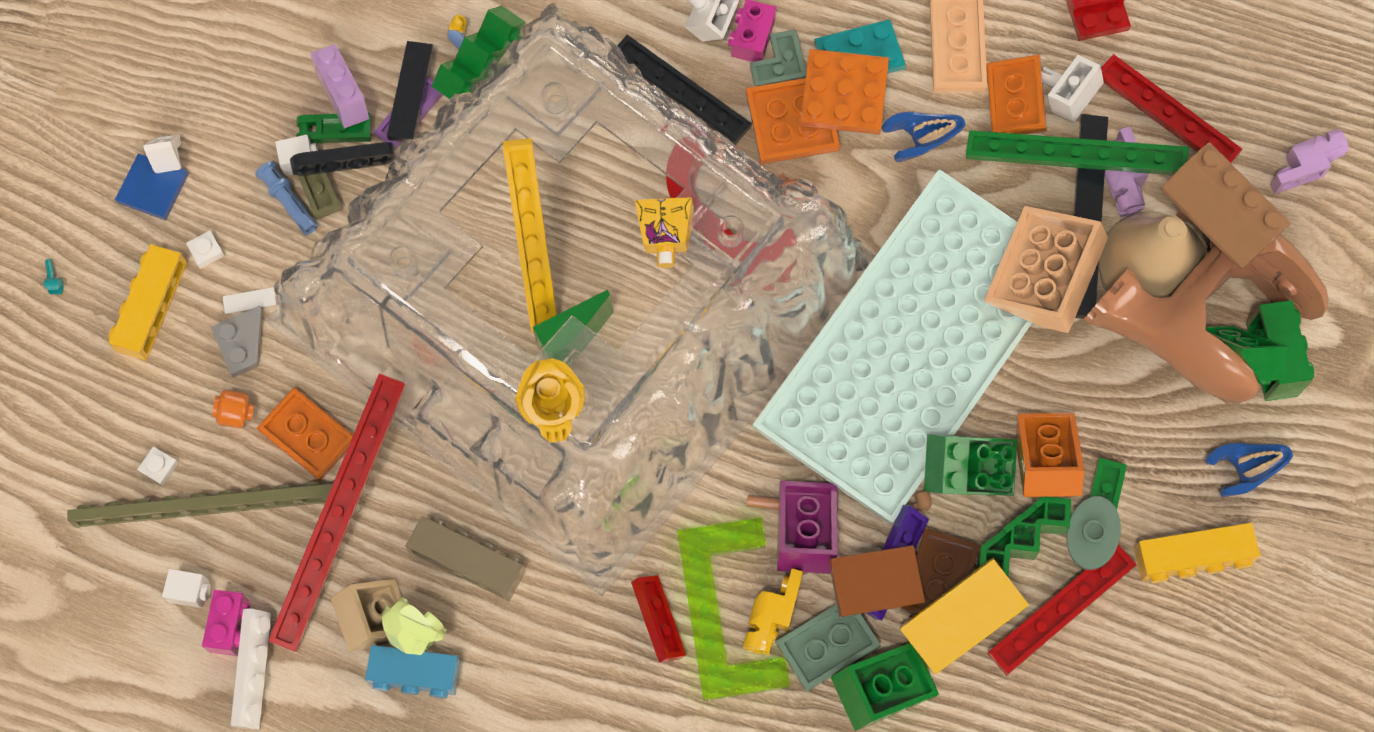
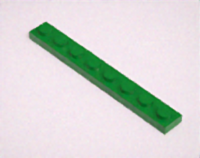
[966,130,1189,175]

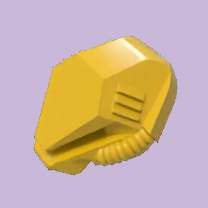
[515,358,585,443]

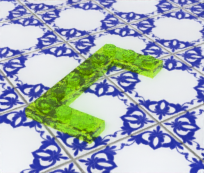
[677,518,790,701]

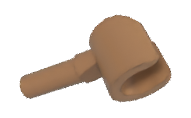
[896,492,932,519]

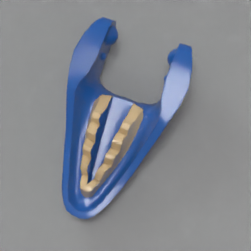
[881,112,965,162]
[1205,443,1293,497]

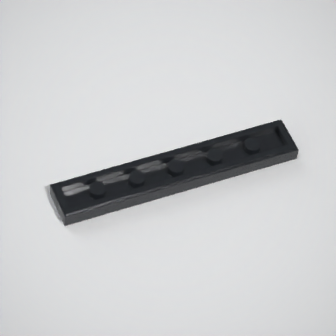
[611,34,752,146]

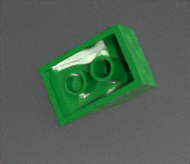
[533,290,613,367]
[830,643,939,731]

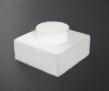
[186,231,224,269]
[137,447,179,486]

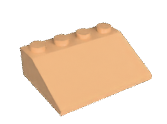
[984,206,1108,333]

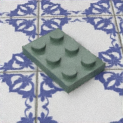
[775,604,881,693]

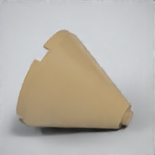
[1099,212,1207,298]

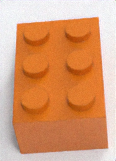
[1016,413,1084,497]

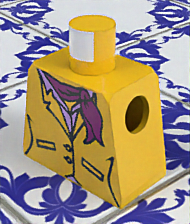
[635,197,694,268]

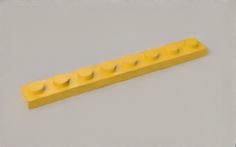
[503,138,557,334]

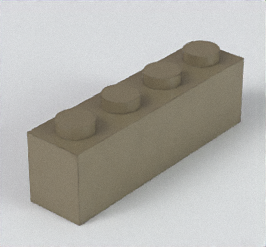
[405,516,525,602]

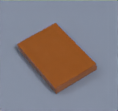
[828,545,925,618]

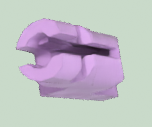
[1104,127,1149,217]
[1270,129,1349,194]

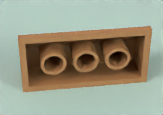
[1160,142,1291,270]

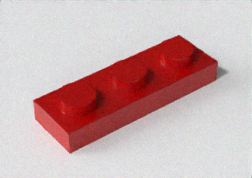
[631,575,687,663]

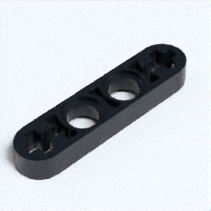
[290,142,396,176]

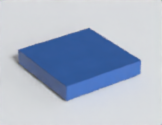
[115,153,189,221]

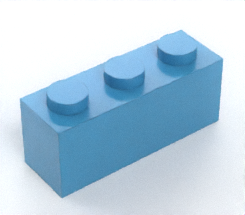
[365,645,461,699]

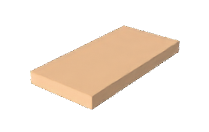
[929,0,987,92]

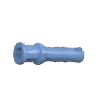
[255,161,318,235]

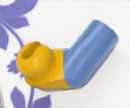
[447,15,467,50]

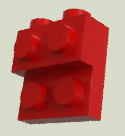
[1066,0,1131,41]

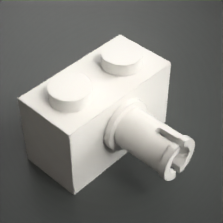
[685,0,739,42]
[1042,55,1104,123]

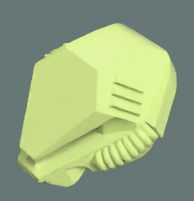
[381,597,447,655]

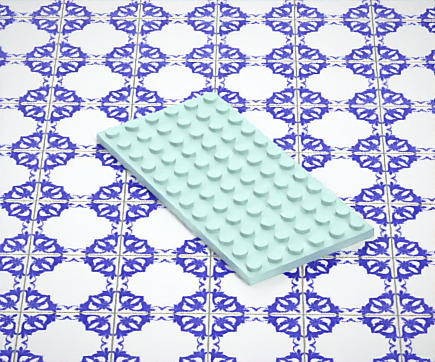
[752,169,1032,525]

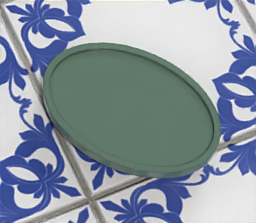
[1067,496,1121,570]

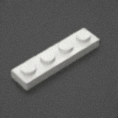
[231,609,271,729]

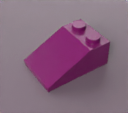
[777,481,838,574]

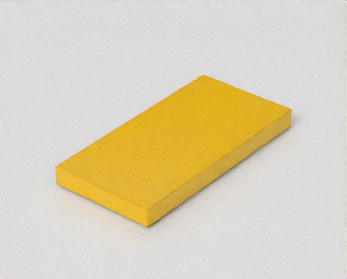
[900,558,1029,675]

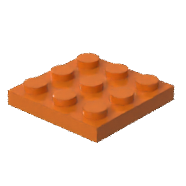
[800,49,889,135]
[746,78,840,164]

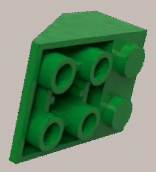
[924,434,1018,496]

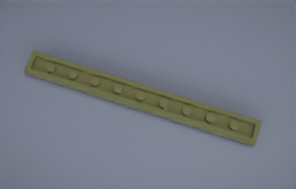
[67,480,334,528]

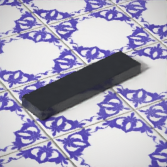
[387,41,434,143]

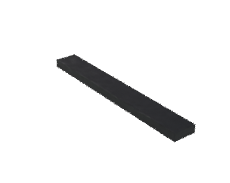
[1073,114,1108,319]

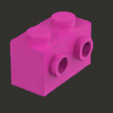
[728,0,776,62]
[202,589,251,656]

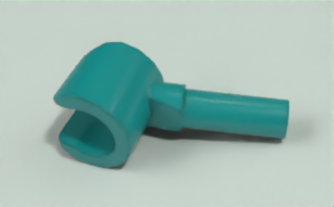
[44,259,64,295]

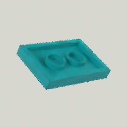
[814,19,906,74]

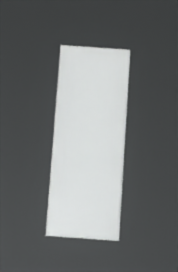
[223,287,276,314]

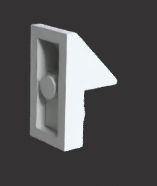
[143,134,181,173]

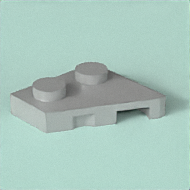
[211,306,263,378]

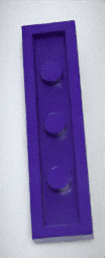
[866,505,929,621]

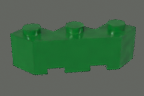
[431,5,526,104]
[976,497,1071,578]

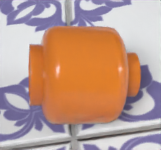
[212,390,254,428]

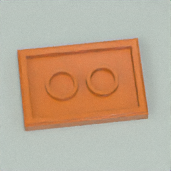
[986,54,1047,134]
[256,387,353,481]

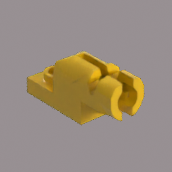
[742,569,803,655]

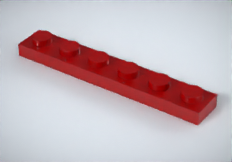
[1101,54,1243,164]
[987,544,1137,676]

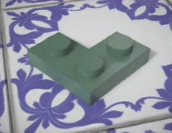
[750,29,806,87]

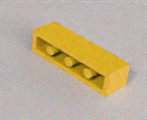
[109,244,187,361]
[1134,523,1261,583]

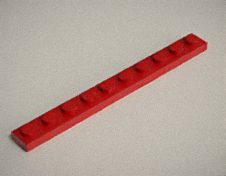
[268,373,407,652]

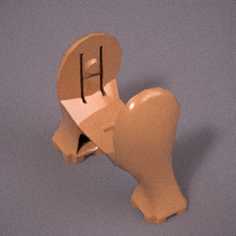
[1084,210,1329,404]

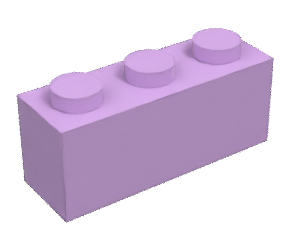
[310,44,369,128]

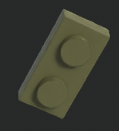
[298,173,342,220]

